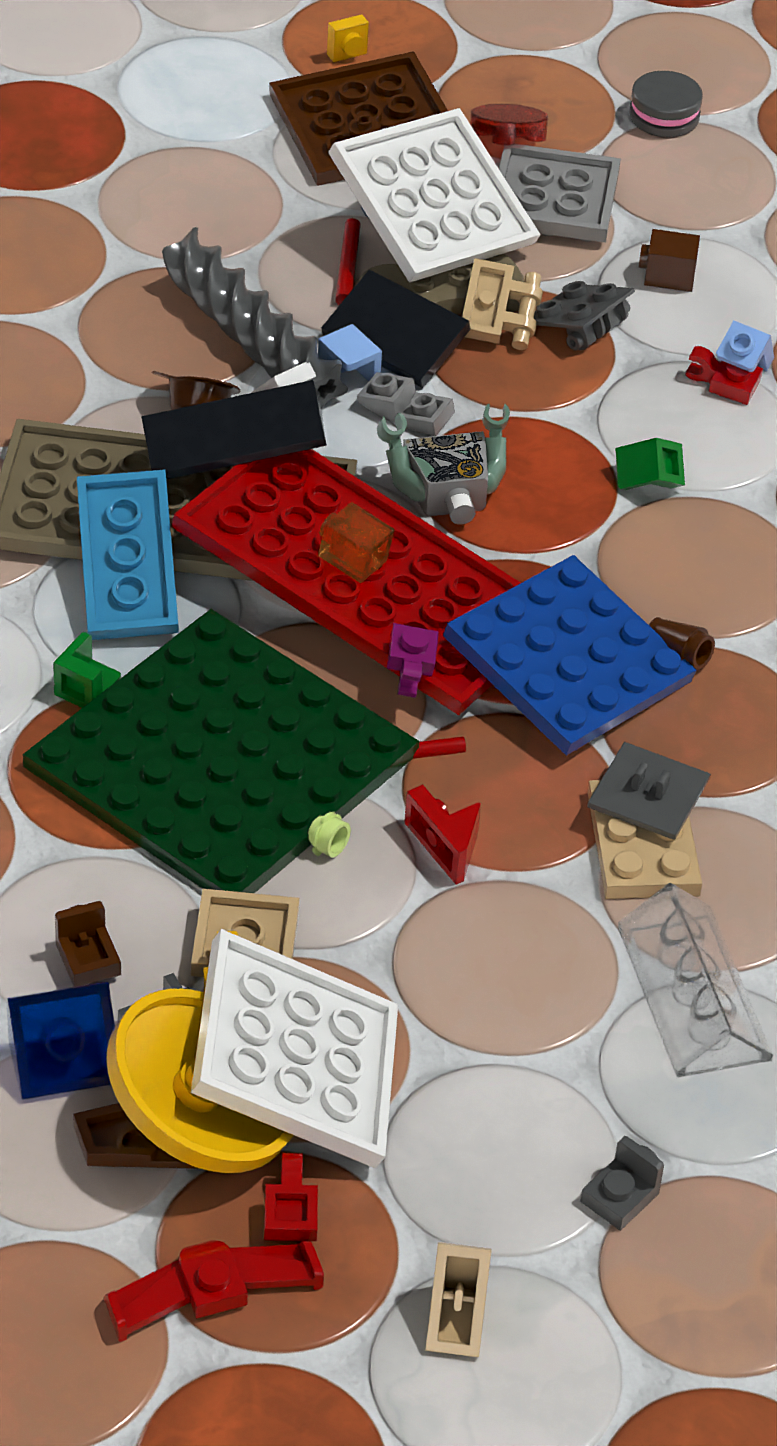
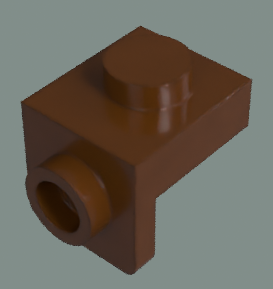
[55,901,121,988]

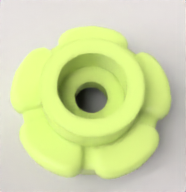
[308,812,351,858]

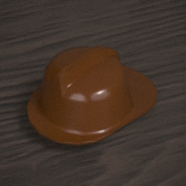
[152,371,241,410]

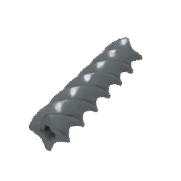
[162,227,348,408]

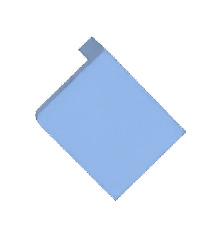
[318,324,382,381]

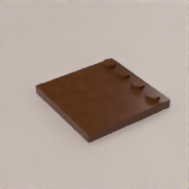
[269,51,448,186]

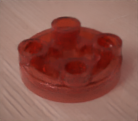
[470,104,548,146]

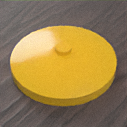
[107,988,294,1173]

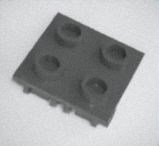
[534,281,635,350]

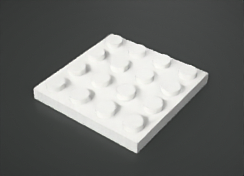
[328,108,541,283]
[191,929,398,1168]

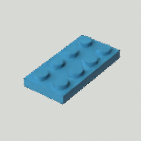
[77,470,179,640]

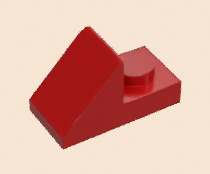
[404,784,481,885]

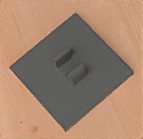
[587,742,711,840]

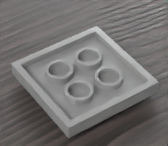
[499,142,621,243]

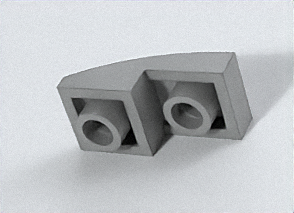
[357,372,455,436]

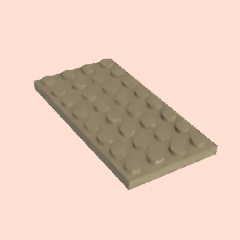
[0,419,357,581]

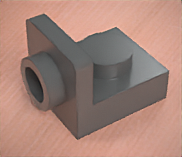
[580,1136,664,1231]

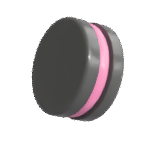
[629,71,703,137]

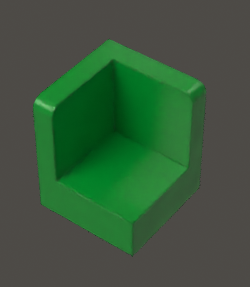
[615,438,685,490]
[53,631,121,708]

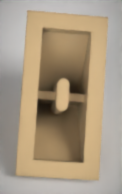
[425,1242,492,1357]

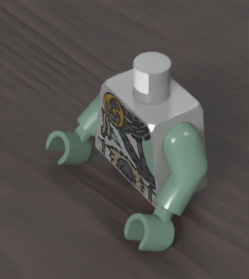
[377,404,510,525]

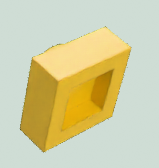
[327,14,369,62]

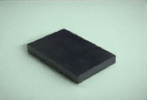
[321,269,471,388]

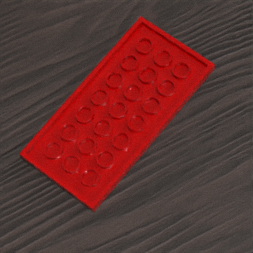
[172,449,521,716]

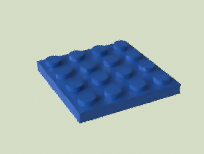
[443,555,696,756]

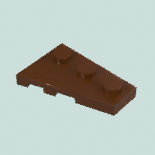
[73,1103,201,1169]

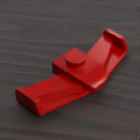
[103,1240,324,1342]

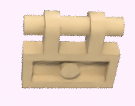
[462,258,543,350]

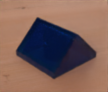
[7,982,115,1100]

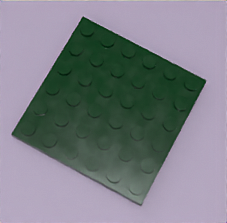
[23,609,420,893]

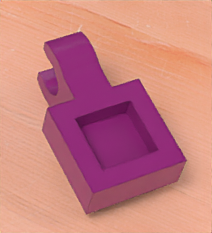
[387,623,439,698]

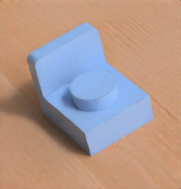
[716,320,774,372]

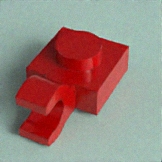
[685,346,763,405]
[264,1153,318,1241]

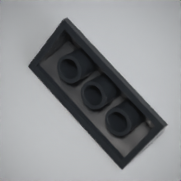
[141,380,327,480]

